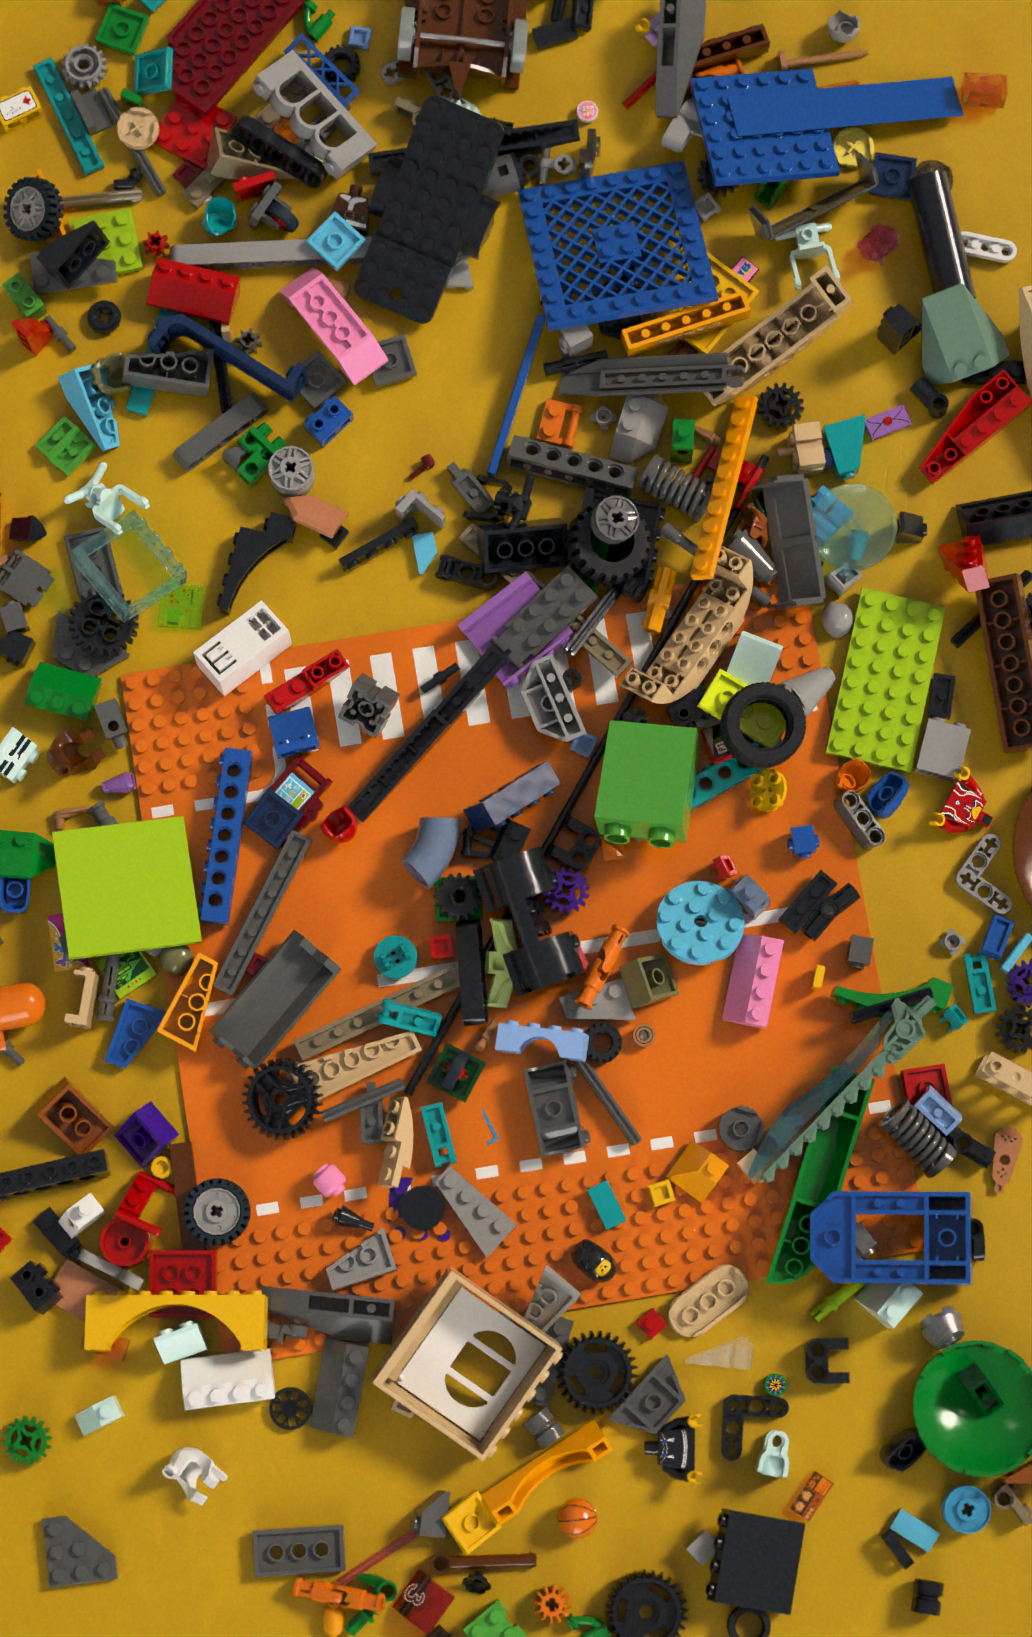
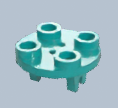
[374,935,418,979]

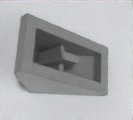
[825,561,863,598]

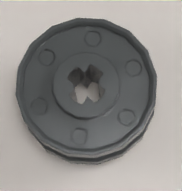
[590,496,639,544]

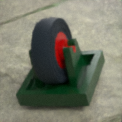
[426,1043,486,1103]

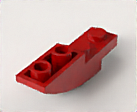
[264,649,350,715]

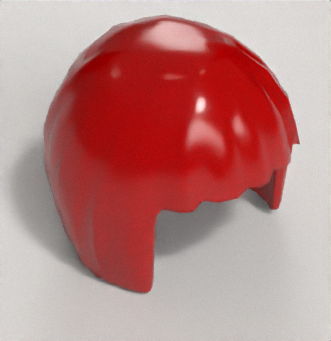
[319,805,357,843]

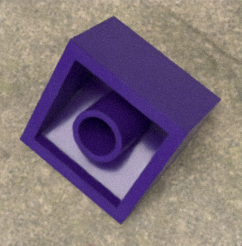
[114,1101,179,1169]

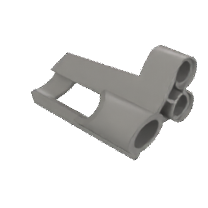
[661,99,702,153]

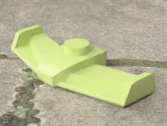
[485,918,517,1008]

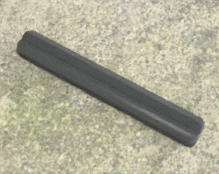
[321,1078,405,1122]

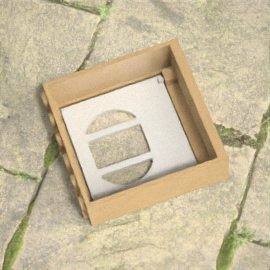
[371,1265,563,1461]

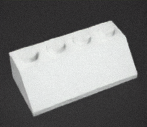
[181,1348,276,1410]

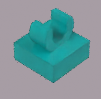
[939,1003,969,1032]

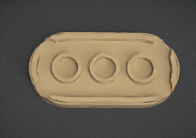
[668,1264,748,1337]

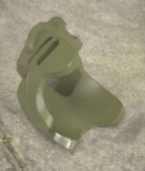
[90,352,131,394]

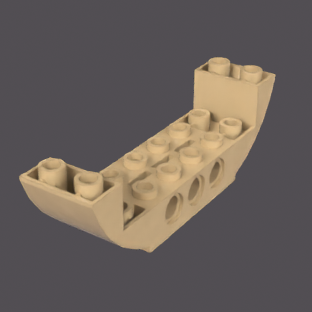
[619,546,753,704]

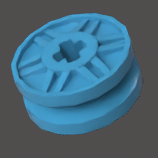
[941,1485,991,1534]

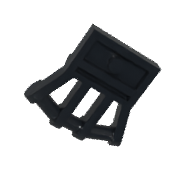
[460,818,531,862]

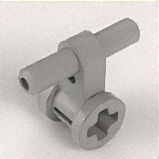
[539,147,577,185]

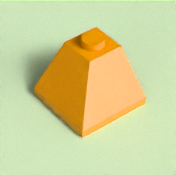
[666,1141,729,1203]

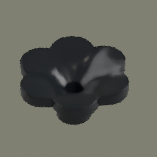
[462,1571,491,1594]

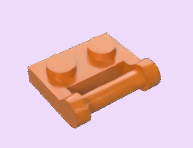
[536,398,584,449]

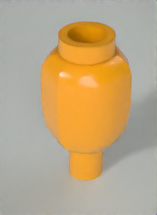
[323,1602,345,1637]

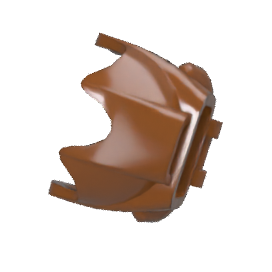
[733,503,769,548]

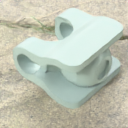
[754,1430,789,1478]

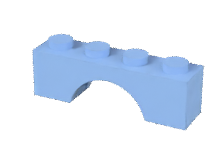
[495,1020,589,1062]

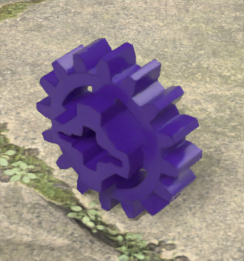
[542,867,590,915]
[1006,959,1032,1008]

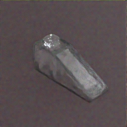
[683,1336,754,1370]

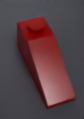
[11,318,53,356]

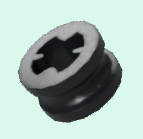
[562,669,581,690]

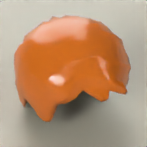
[835,758,871,793]

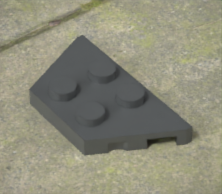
[52,611,130,677]
[608,1354,686,1434]

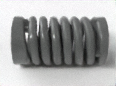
[637,454,713,522]
[878,1098,957,1178]

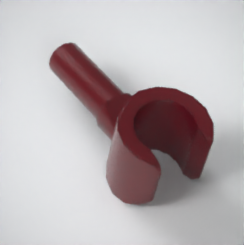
[409,454,435,480]

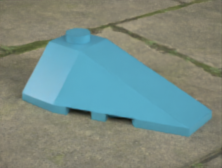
[58,363,120,451]

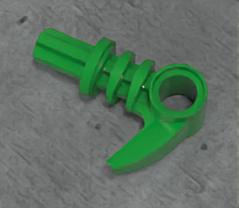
[345,1573,398,1636]

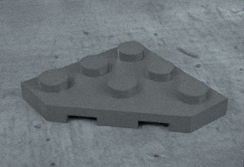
[42,1516,118,1588]

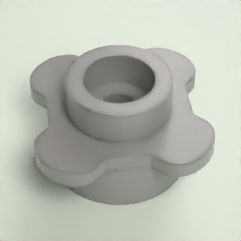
[591,405,616,430]
[939,929,966,955]

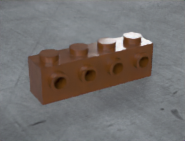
[692,24,770,75]

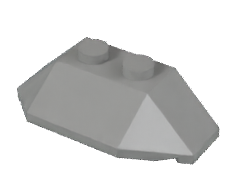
[609,394,668,465]
[520,654,587,742]

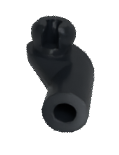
[114,167,142,190]

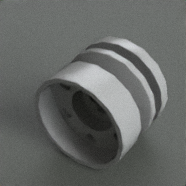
[268,446,315,497]

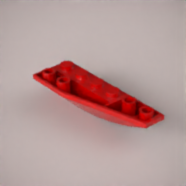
[919,369,1032,484]

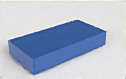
[979,914,1015,961]

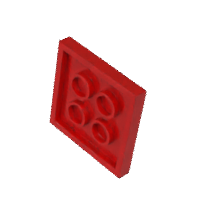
[153,96,238,171]
[149,1249,217,1318]

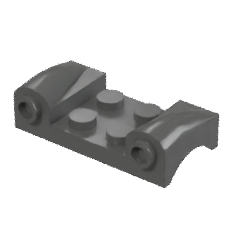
[523,1060,591,1157]

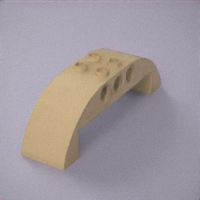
[704,265,852,406]

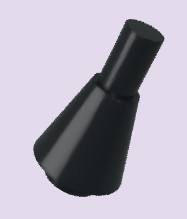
[332,1205,375,1232]

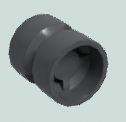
[524,1407,565,1450]

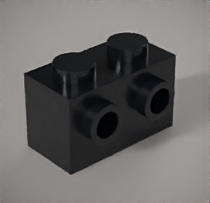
[665,684,712,728]
[10,1260,63,1315]

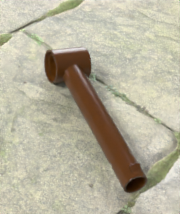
[430,1551,537,1574]

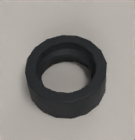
[727,1606,771,1637]

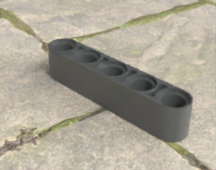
[172,392,269,472]

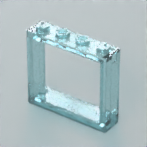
[71,510,187,623]

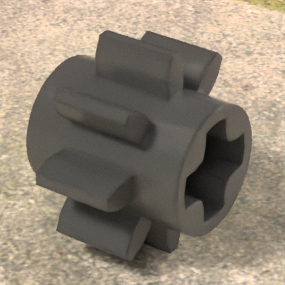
[235,328,262,355]
[622,706,649,724]

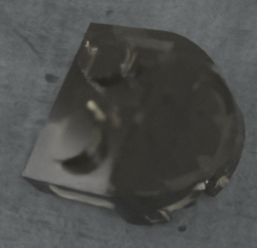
[578,129,600,179]

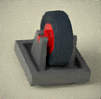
[248,181,299,233]

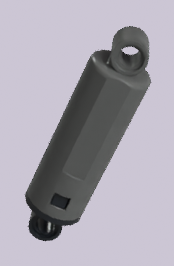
[485,152,539,199]

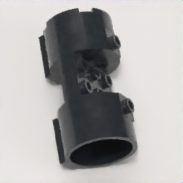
[473,847,585,997]

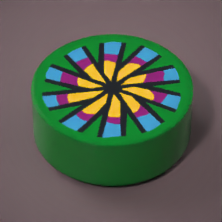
[764,1373,787,1396]

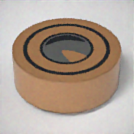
[633,1024,655,1047]

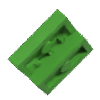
[35,416,97,477]

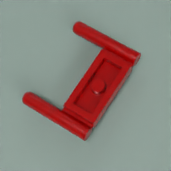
[688,445,764,509]
[114,1171,176,1236]

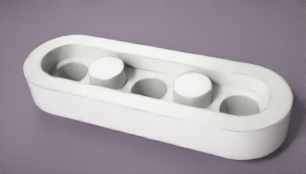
[961,231,1017,263]

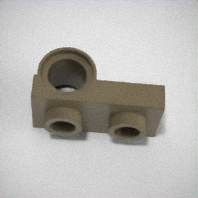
[394,97,421,129]
[991,1483,1032,1526]

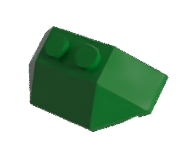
[0,830,56,879]

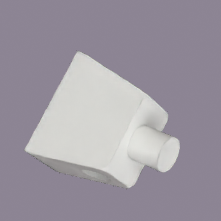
[58,1193,106,1239]

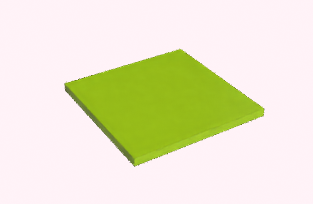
[52,816,202,960]

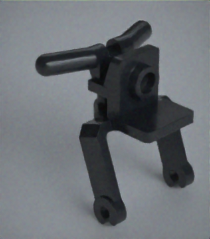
[463,474,535,530]

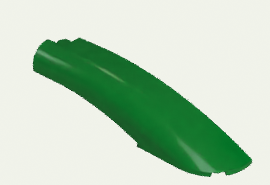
[766,1066,875,1284]

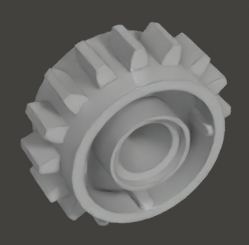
[61,43,108,90]

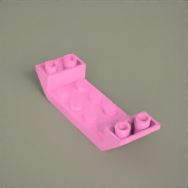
[279,267,389,386]

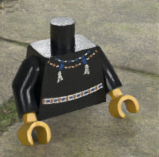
[644,1413,703,1485]

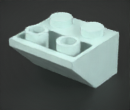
[153,1321,209,1364]

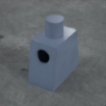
[726,874,771,920]

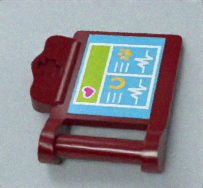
[261,753,333,829]

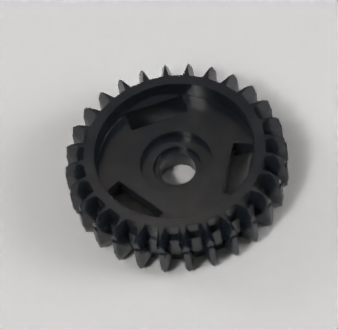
[242,1058,323,1140]
[555,1330,638,1414]
[604,1569,688,1637]

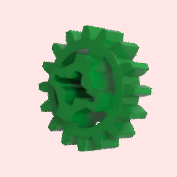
[2,1416,53,1465]

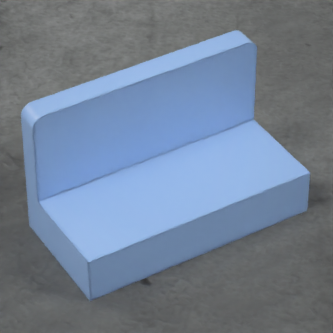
[914,1085,962,1136]

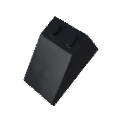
[36,221,110,290]

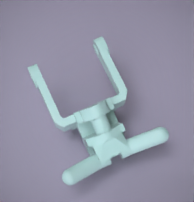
[774,222,840,290]
[63,462,150,536]

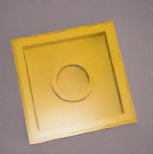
[440,1490,501,1555]

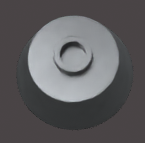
[920,1306,964,1349]

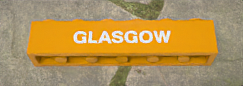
[621,290,751,357]

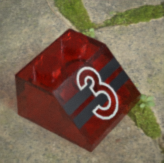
[392,1569,455,1635]

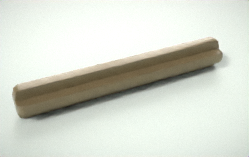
[59,188,143,209]

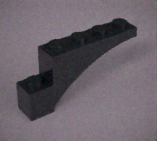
[217,512,297,615]

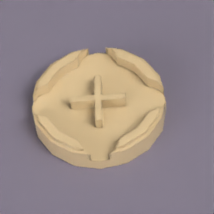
[117,107,159,150]

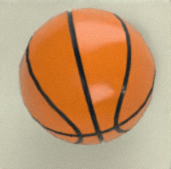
[557,1498,597,1539]

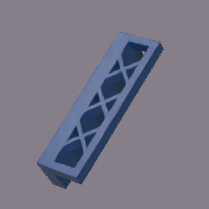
[284,33,360,111]

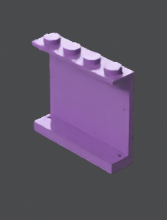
[458,572,574,689]

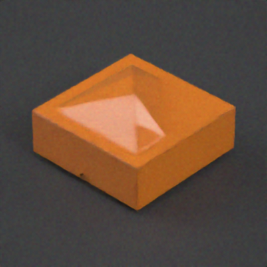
[601,839,626,861]

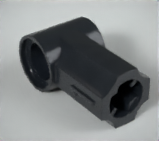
[909,376,949,419]

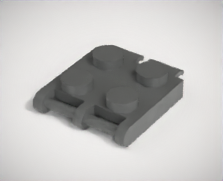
[0,548,54,608]

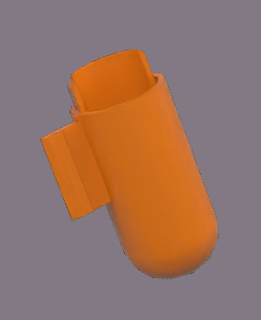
[0,982,46,1051]

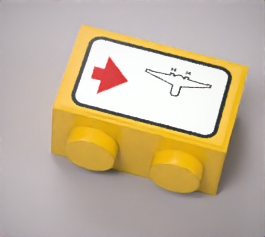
[0,86,44,133]

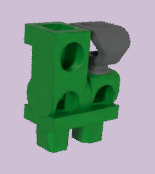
[222,422,287,489]

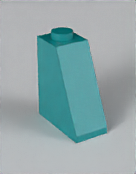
[822,415,866,480]

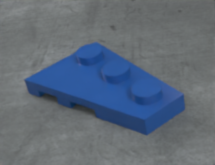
[104,999,166,1069]

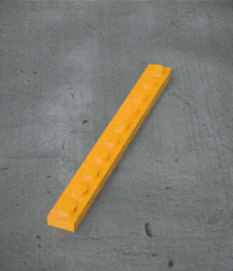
[690,395,758,580]

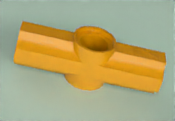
[642,567,677,634]

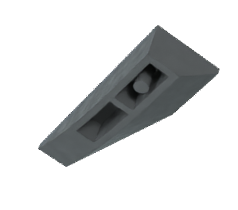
[656,0,707,118]
[262,1286,396,1345]

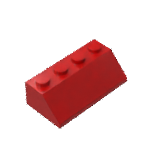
[146,257,241,325]

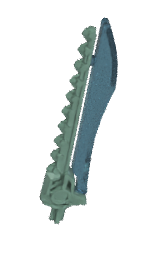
[748,995,937,1183]

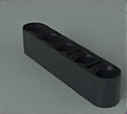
[231,115,328,188]
[456,919,488,1026]

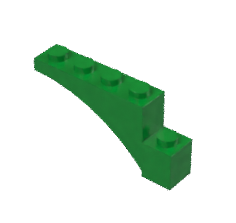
[830,977,954,1022]

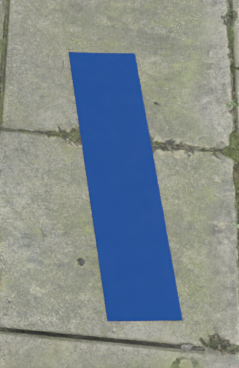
[728,77,964,136]

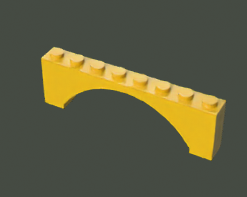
[84,1291,268,1352]

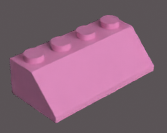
[722,934,784,1029]

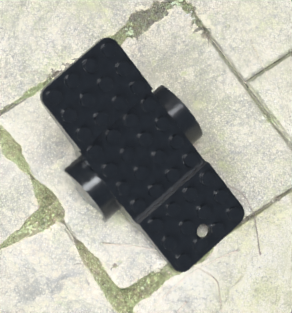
[354,96,505,324]

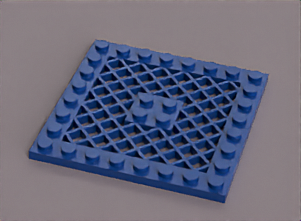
[518,161,718,331]

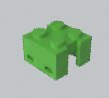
[463,1599,527,1637]

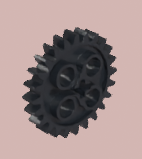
[68,588,139,658]

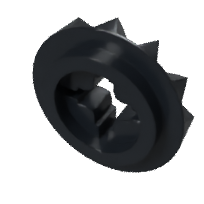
[87,300,122,335]

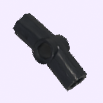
[800,883,861,942]
[933,1124,996,1169]

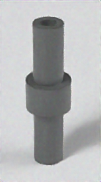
[43,315,77,353]
[0,1041,25,1067]

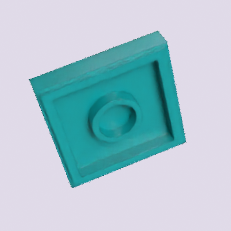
[134,47,173,96]

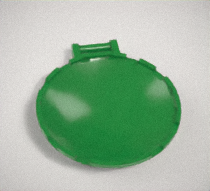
[912,1341,1032,1477]

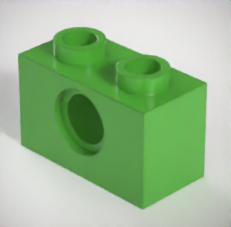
[2,272,48,320]

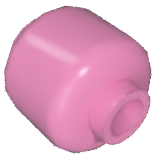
[313,1164,346,1197]

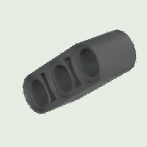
[834,790,885,850]

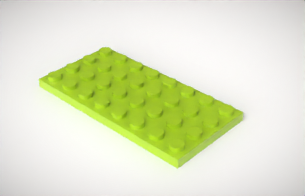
[825,587,946,774]

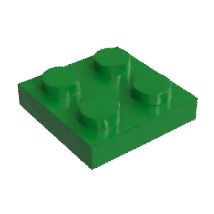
[95,3,150,57]

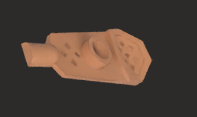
[992,1126,1023,1194]

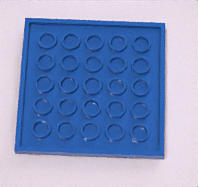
[689,69,840,187]

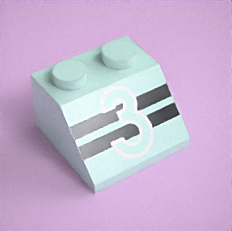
[0,727,40,784]

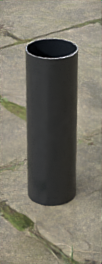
[907,171,976,299]

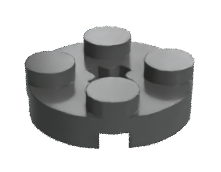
[719,1106,764,1151]

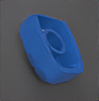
[866,771,910,819]
[0,877,31,914]

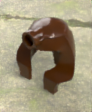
[47,727,106,777]

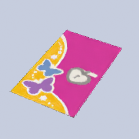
[47,913,89,972]

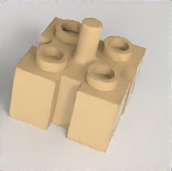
[777,421,826,476]

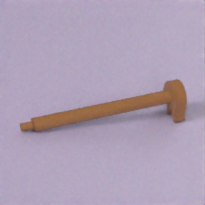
[776,50,868,71]

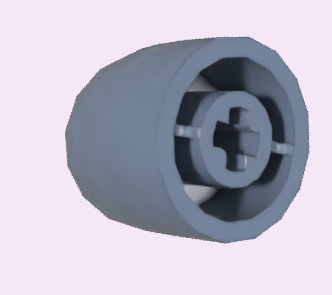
[401,817,461,889]

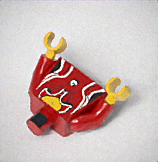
[929,765,993,834]

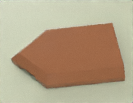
[282,495,349,538]

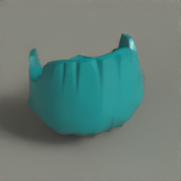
[201,197,237,236]

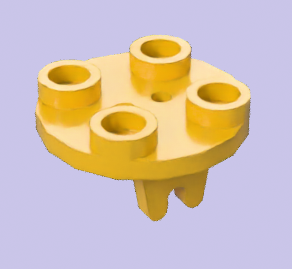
[750,769,787,812]

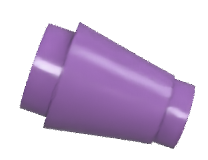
[102,772,136,794]

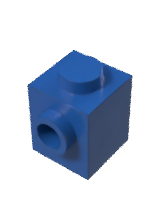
[787,825,820,859]

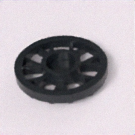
[269,1387,312,1430]

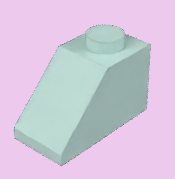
[75,1395,125,1436]

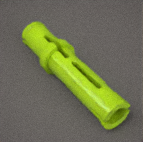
[809,1283,867,1323]

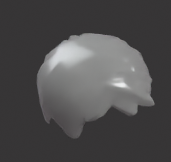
[827,11,862,43]
[821,602,853,638]

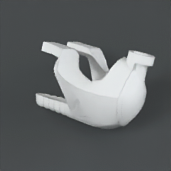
[162,1447,227,1506]

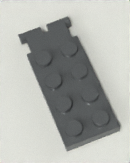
[490,566,598,671]

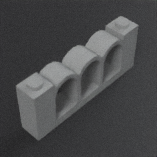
[252,50,377,180]

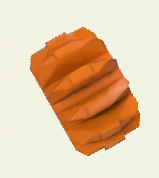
[533,1584,571,1624]

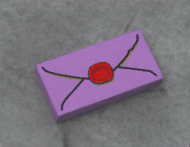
[865,405,912,441]

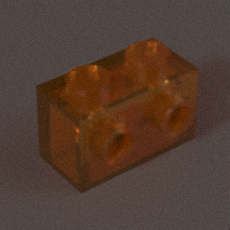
[961,72,1008,109]

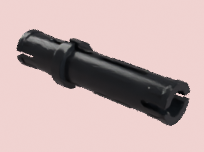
[543,349,608,377]

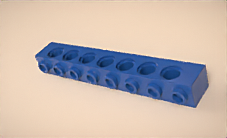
[198,747,253,926]

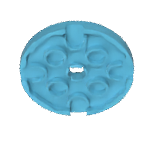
[656,881,745,965]

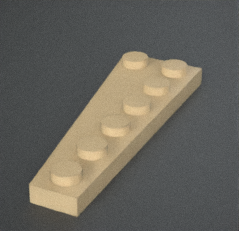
[284,1031,422,1109]

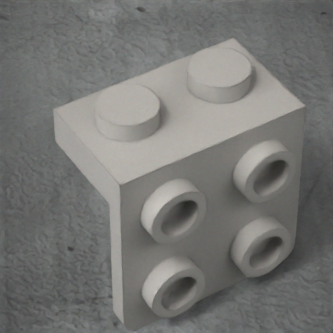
[395,489,445,529]

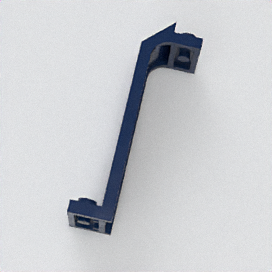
[148,314,309,403]

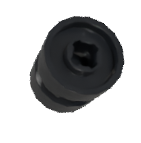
[911,1579,944,1616]

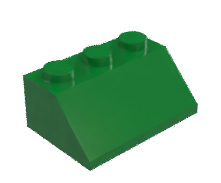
[24,662,103,721]

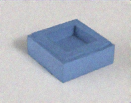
[348,25,372,51]
[569,732,598,758]

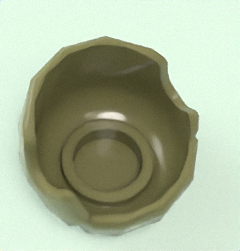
[160,945,194,976]

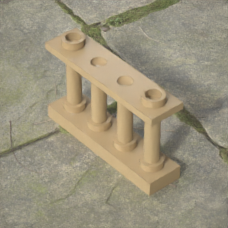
[974,1051,1032,1106]

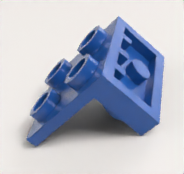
[268,707,320,759]

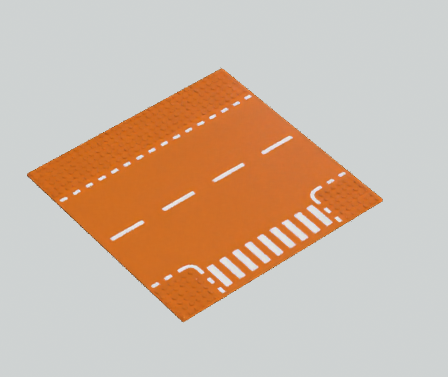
[121,576,924,1360]

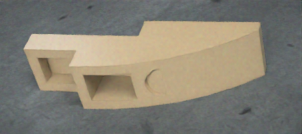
[378,1096,413,1188]

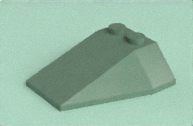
[921,283,1010,385]

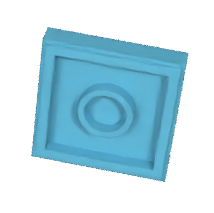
[306,211,366,271]

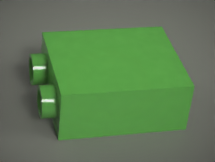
[594,720,701,848]

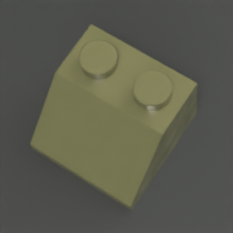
[619,953,679,1008]

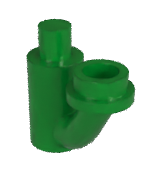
[303,0,335,43]
[566,1613,611,1637]

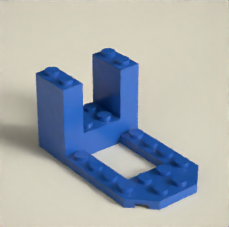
[810,1191,973,1286]

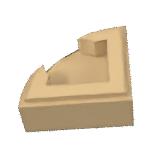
[221,324,233,345]

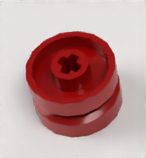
[100,1219,152,1267]

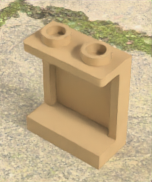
[64,967,101,1030]

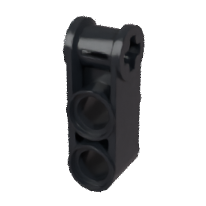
[434,555,498,591]

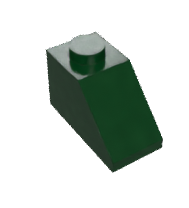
[957,1362,1004,1417]

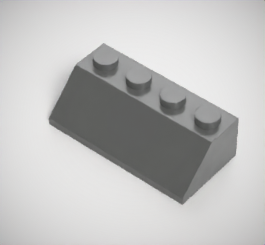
[310,1338,370,1438]

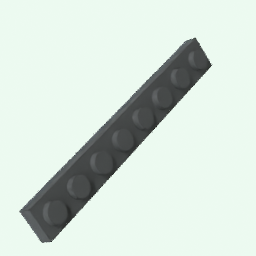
[213,830,312,997]

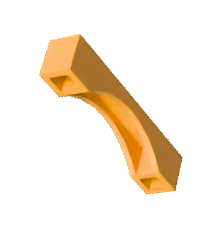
[481,1420,613,1525]

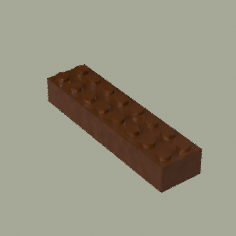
[975,573,1032,754]

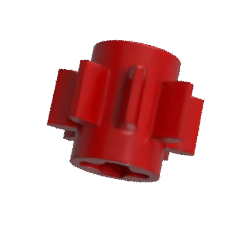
[143,230,170,259]

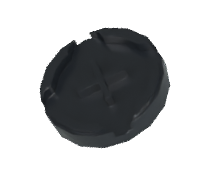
[400,1186,445,1230]

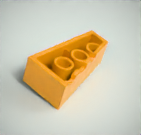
[156,953,218,1052]

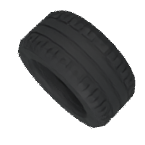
[720,682,806,769]

